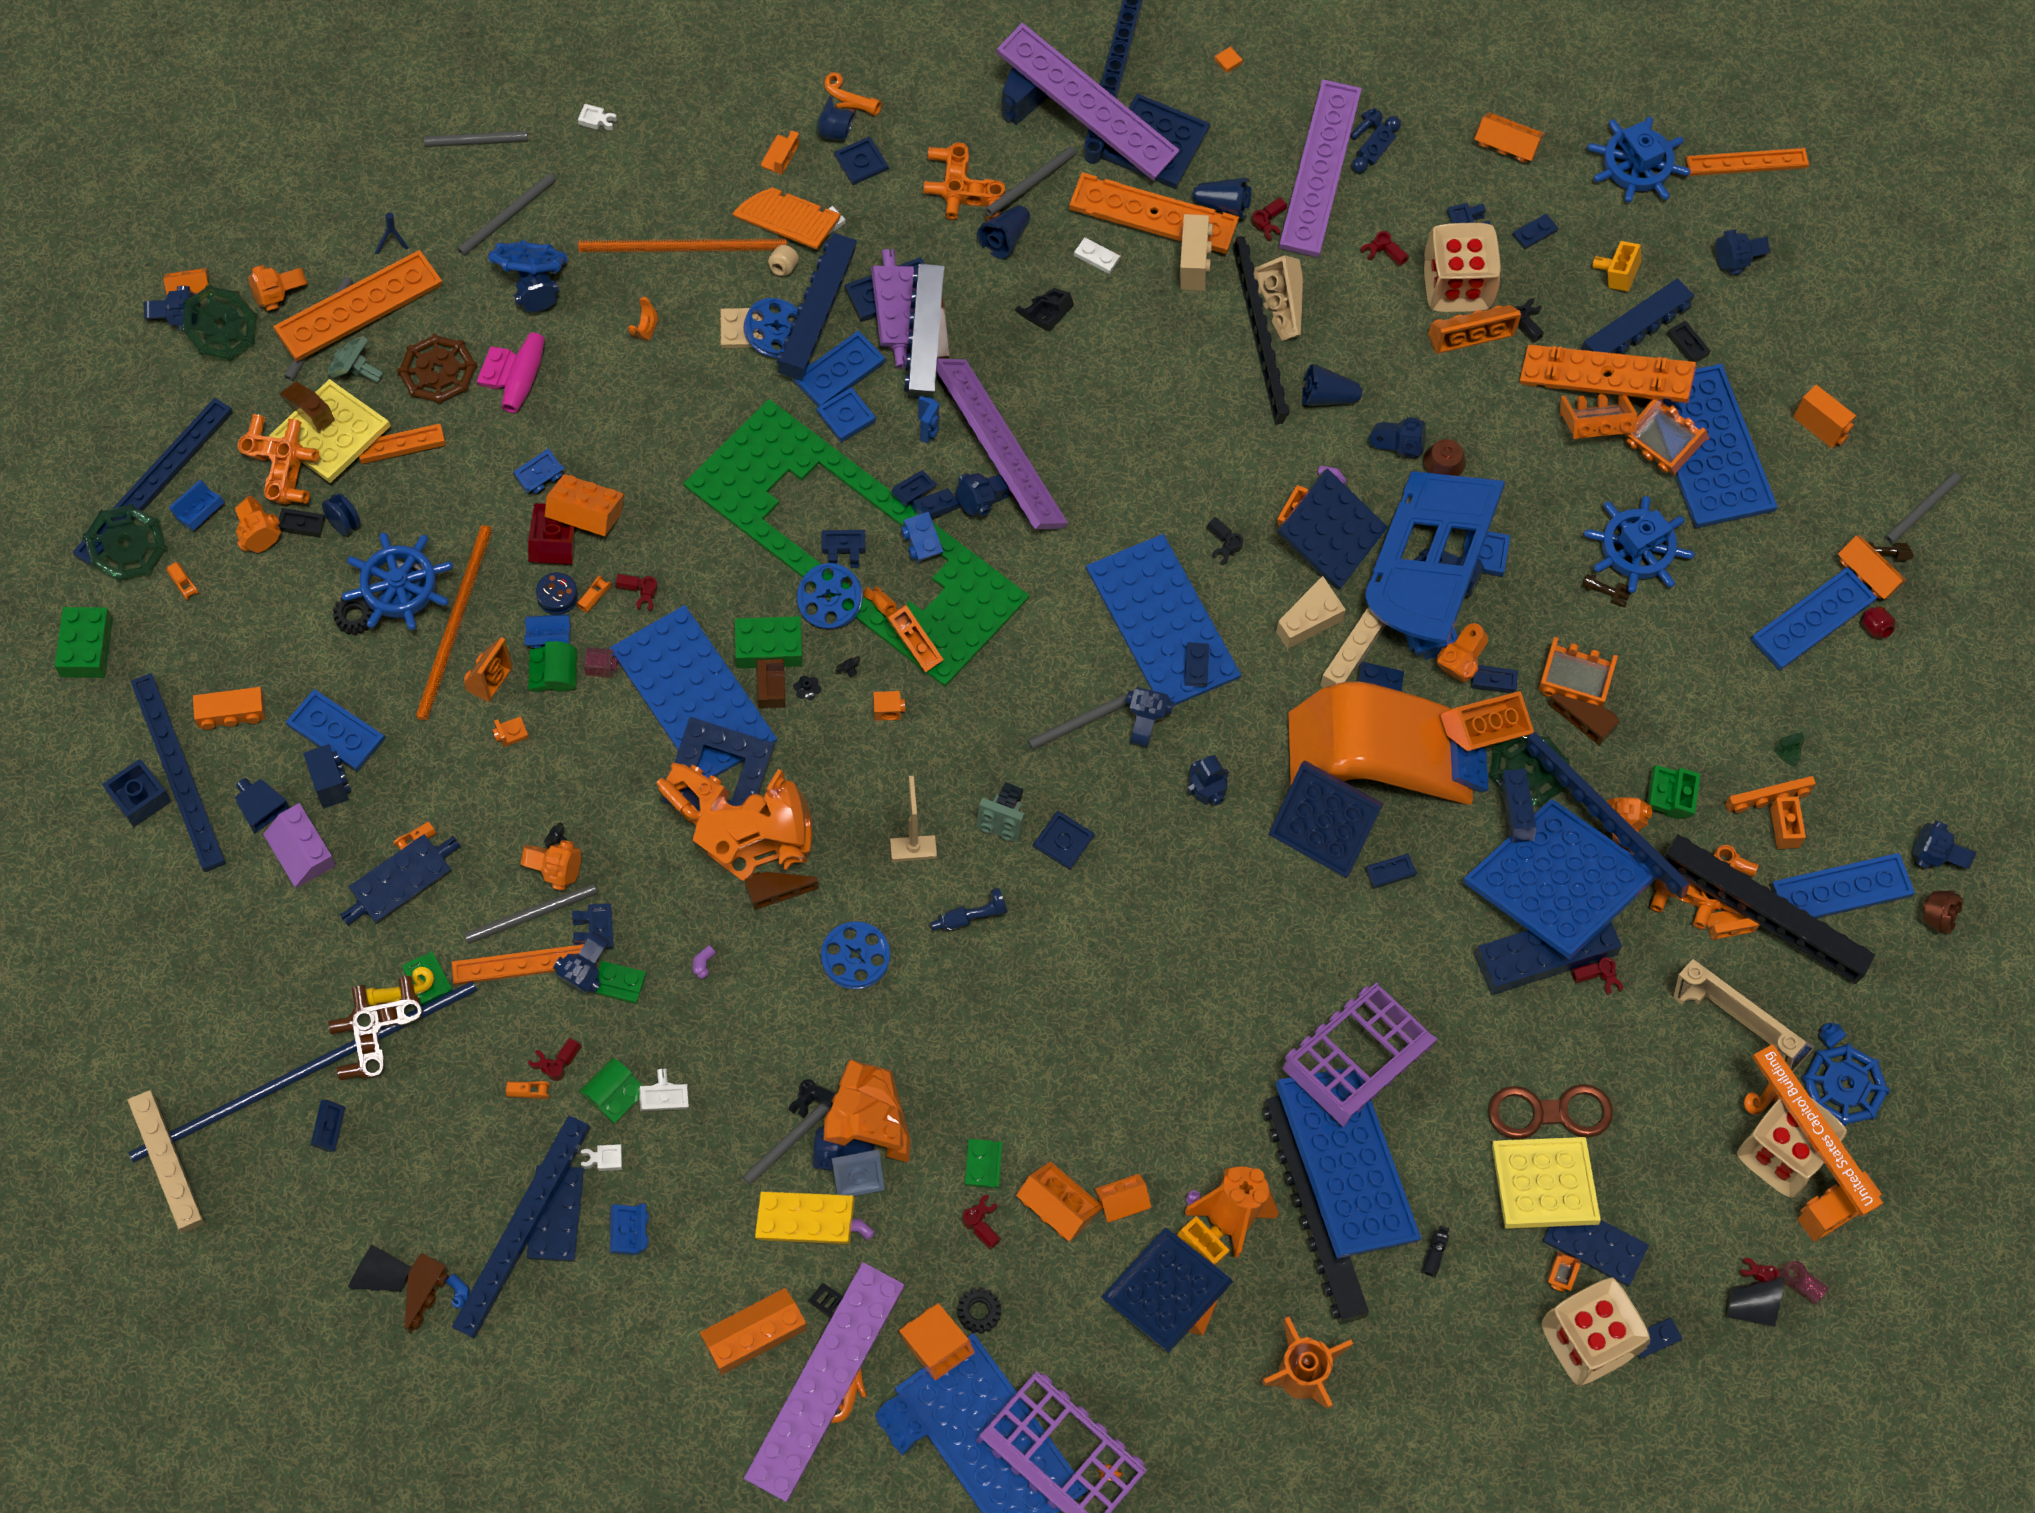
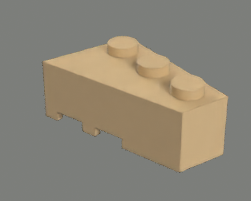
[1180,214,1213,291]
[1276,576,1346,649]

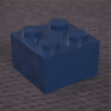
[303,744,351,809]
[102,759,171,827]

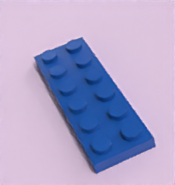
[1751,567,1877,671]
[1771,853,1915,919]

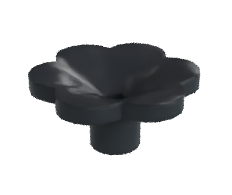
[836,656,860,677]
[793,676,821,700]
[544,822,567,847]

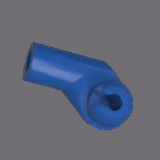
[446,1274,470,1309]

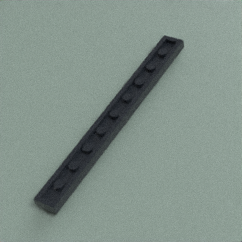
[1232,236,1289,425]

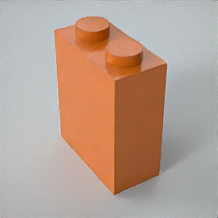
[1793,385,1856,449]
[899,1303,974,1381]

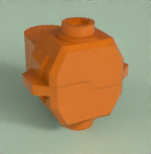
[248,265,308,311]
[235,496,281,553]
[1437,623,1488,683]
[1607,797,1652,855]
[520,840,581,890]

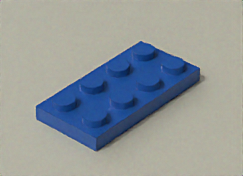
[793,331,885,407]
[286,689,385,772]

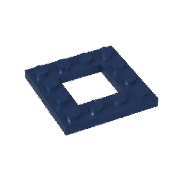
[661,717,775,811]

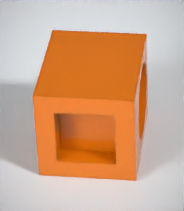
[873,691,905,721]

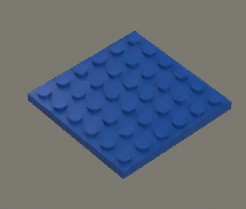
[1464,799,1657,960]

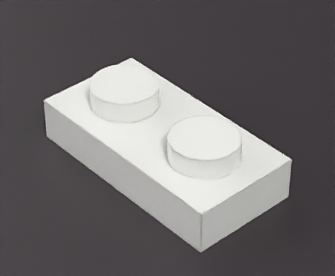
[1074,237,1120,274]

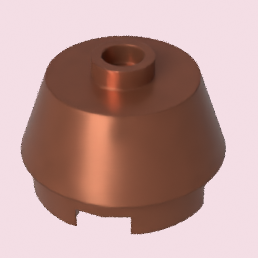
[1424,439,1466,476]
[1923,890,1963,934]

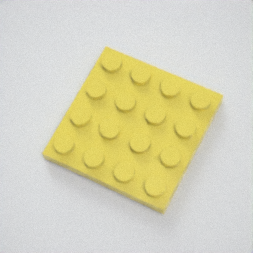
[269,379,391,483]
[1492,1137,1601,1229]

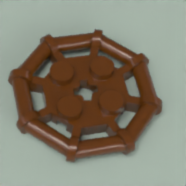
[397,334,478,404]

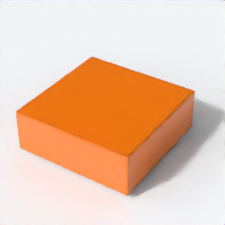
[1214,47,1243,73]

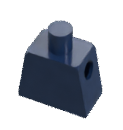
[235,778,289,834]

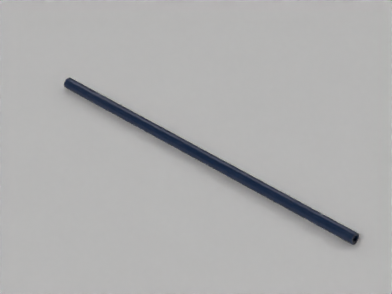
[128,981,477,1163]

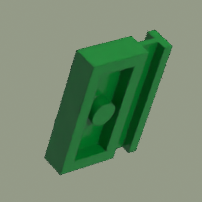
[402,951,453,1006]
[592,961,646,1004]
[965,1139,1002,1189]

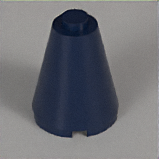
[1193,177,1251,219]
[977,205,1031,259]
[1302,364,1362,406]

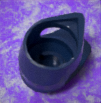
[817,96,857,141]

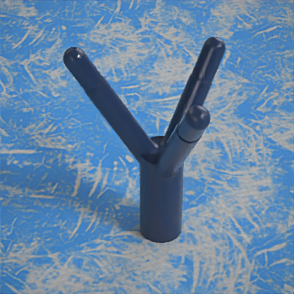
[375,213,409,254]

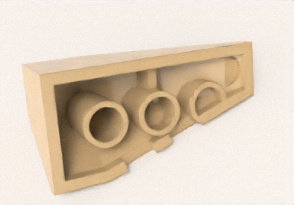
[1254,255,1303,341]

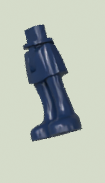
[930,887,1008,931]

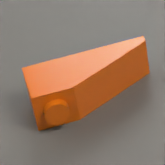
[886,605,944,672]

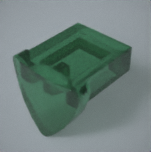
[1774,732,1805,767]

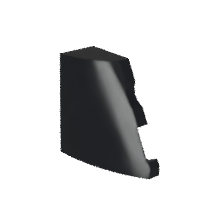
[1015,288,1074,331]
[348,1244,412,1292]
[1726,1277,1784,1327]

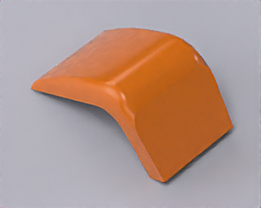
[1288,682,1473,805]

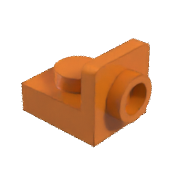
[492,716,529,747]

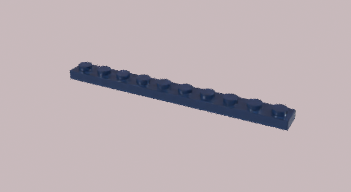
[73,397,233,567]
[130,673,226,872]
[1527,732,1690,899]
[452,1115,591,1339]

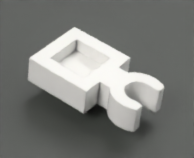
[578,104,617,131]
[581,1144,622,1171]

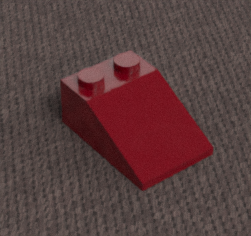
[528,503,576,565]

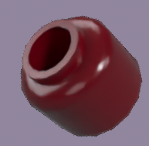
[1862,607,1895,639]

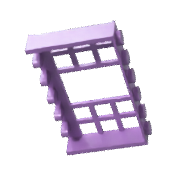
[1282,982,1437,1127]
[976,1371,1147,1513]

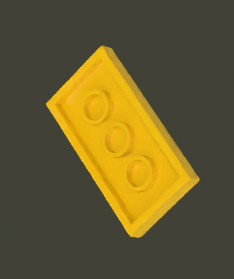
[755,1192,855,1244]

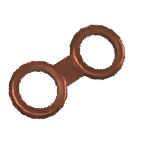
[1488,1084,1613,1140]

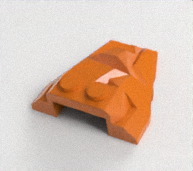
[824,1060,910,1162]

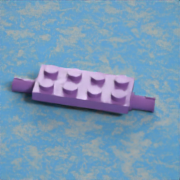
[871,249,916,369]

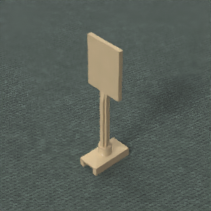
[890,776,937,862]

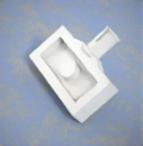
[639,1069,689,1111]

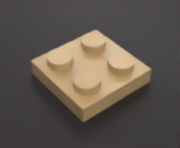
[721,308,763,348]

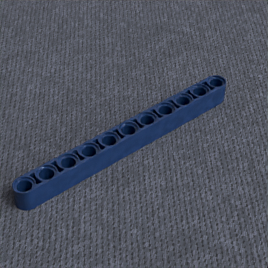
[1084,0,1143,164]

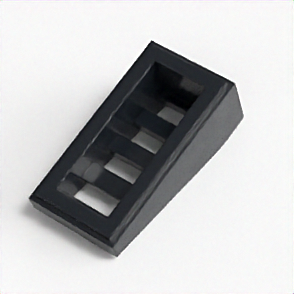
[808,1283,843,1319]

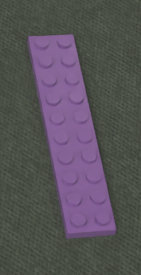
[996,23,1180,181]
[1279,79,1362,257]
[936,359,1068,529]
[744,1262,905,1503]

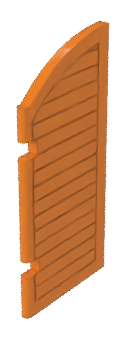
[732,187,841,250]

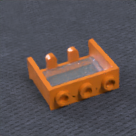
[1560,393,1637,439]
[1625,399,1709,476]
[1538,637,1618,707]

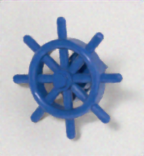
[1587,117,1691,203]
[1584,496,1695,593]
[342,533,454,630]

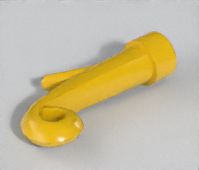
[366,967,434,1006]

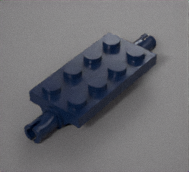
[339,834,461,926]

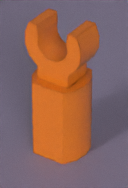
[864,586,897,615]

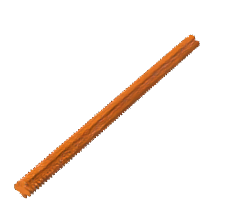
[578,238,787,252]
[416,525,492,720]

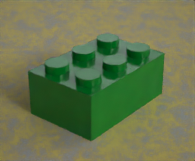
[54,607,113,678]
[735,616,803,669]

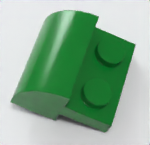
[528,641,577,692]
[1647,765,1701,819]
[578,1058,643,1124]

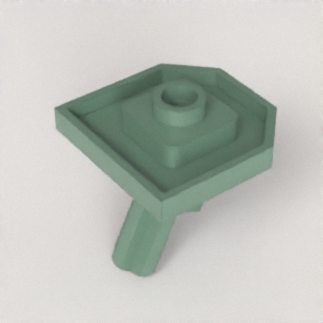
[328,336,383,383]

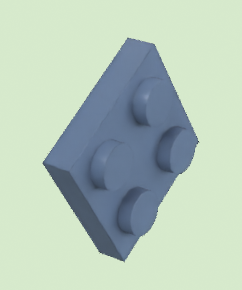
[832,1150,885,1196]

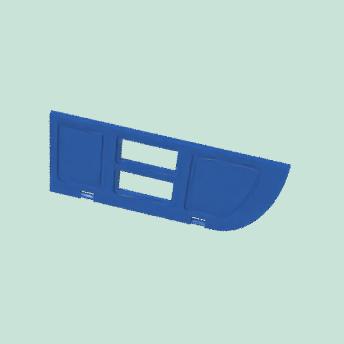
[1366,471,1505,644]

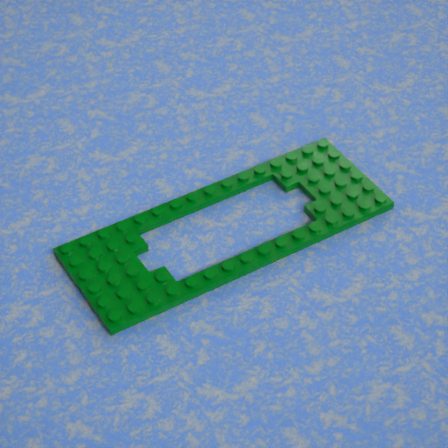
[683,399,1030,687]

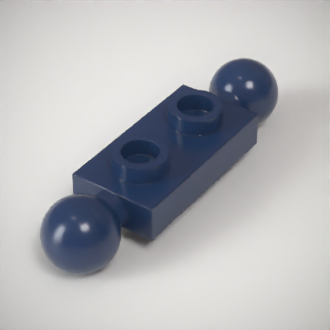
[1352,116,1401,173]

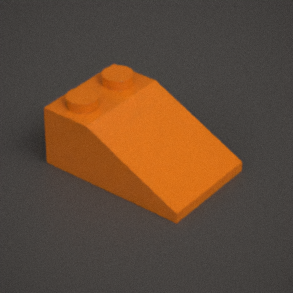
[464,637,513,702]

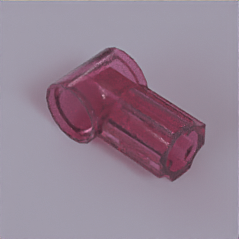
[1779,1261,1828,1305]

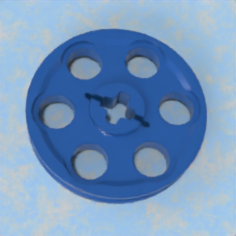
[744,298,799,358]
[797,563,863,629]
[821,921,890,989]

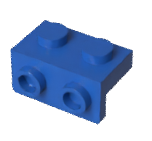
[918,396,940,444]
[513,448,565,494]
[169,480,225,530]
[901,512,944,564]
[524,614,571,648]
[610,1203,648,1255]
[875,1393,930,1455]

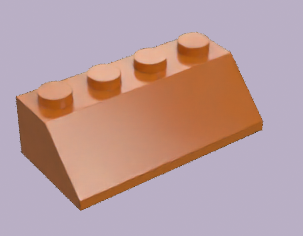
[1428,305,1521,354]
[1440,691,1534,751]
[699,1288,807,1375]

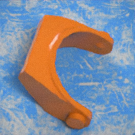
[628,297,658,341]

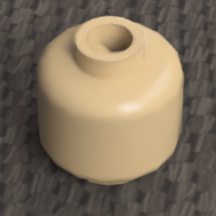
[768,245,799,276]

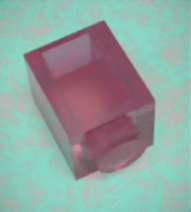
[584,647,618,678]

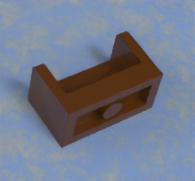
[757,659,786,708]

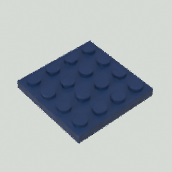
[1102,93,1210,189]
[1276,468,1388,589]
[1268,760,1384,878]
[1102,1227,1233,1353]

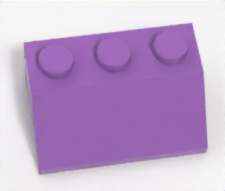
[263,803,336,888]

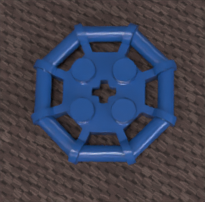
[488,240,567,275]
[1802,1043,1890,1126]

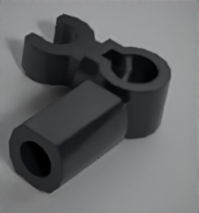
[1514,298,1544,343]
[1206,517,1243,566]
[789,1079,837,1118]
[1421,1225,1450,1278]

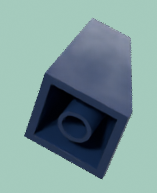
[1002,66,1049,126]

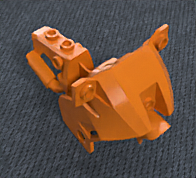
[656,763,813,881]

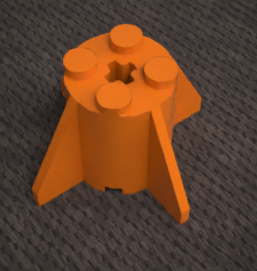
[1185,1167,1279,1257]
[1263,1317,1353,1409]

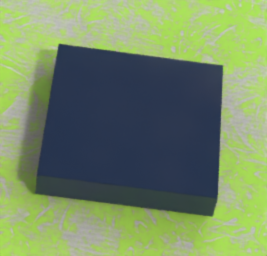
[834,136,889,185]
[1033,811,1095,870]

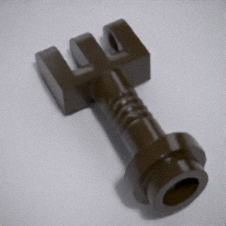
[1868,542,1914,560]
[1582,574,1630,608]

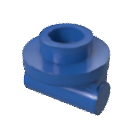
[1819,1022,1846,1049]

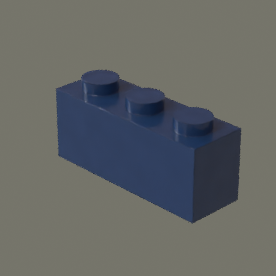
[1501,769,1536,842]

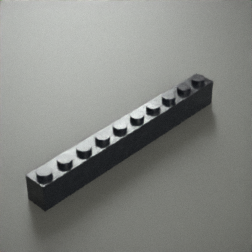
[1663,834,1875,984]
[1262,1095,1369,1325]

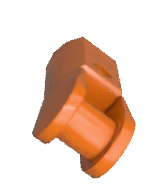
[166,562,199,601]
[576,576,612,613]
[394,821,437,850]
[506,1081,550,1099]

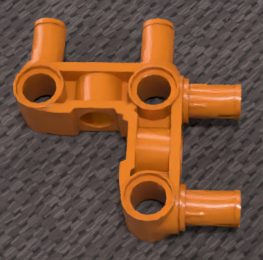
[924,143,1005,220]
[237,414,320,505]
[1650,845,1759,929]

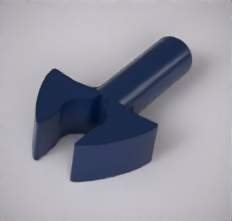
[1350,108,1383,140]

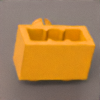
[1593,241,1642,292]
[1177,1216,1230,1266]

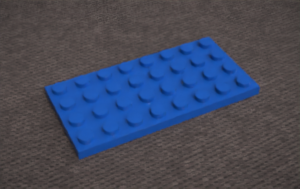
[1647,364,1778,528]
[1086,534,1241,706]
[609,605,777,778]
[1275,1066,1422,1258]
[895,1333,1088,1513]

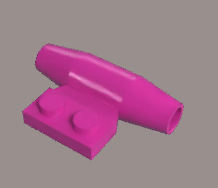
[477,332,545,413]

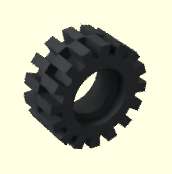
[333,596,374,636]
[958,1287,1001,1334]

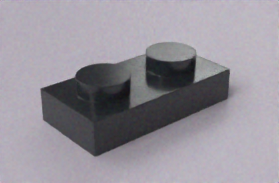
[1667,320,1711,362]
[278,508,326,537]

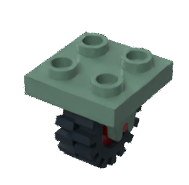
[976,782,1025,842]

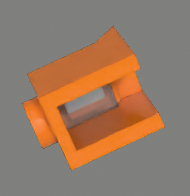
[1548,1251,1581,1292]

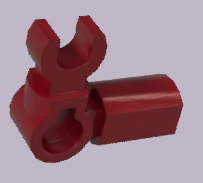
[1251,197,1287,242]
[1360,231,1409,267]
[615,573,658,612]
[1571,957,1623,995]
[528,1038,582,1081]
[962,1194,1001,1250]
[1739,1258,1780,1283]

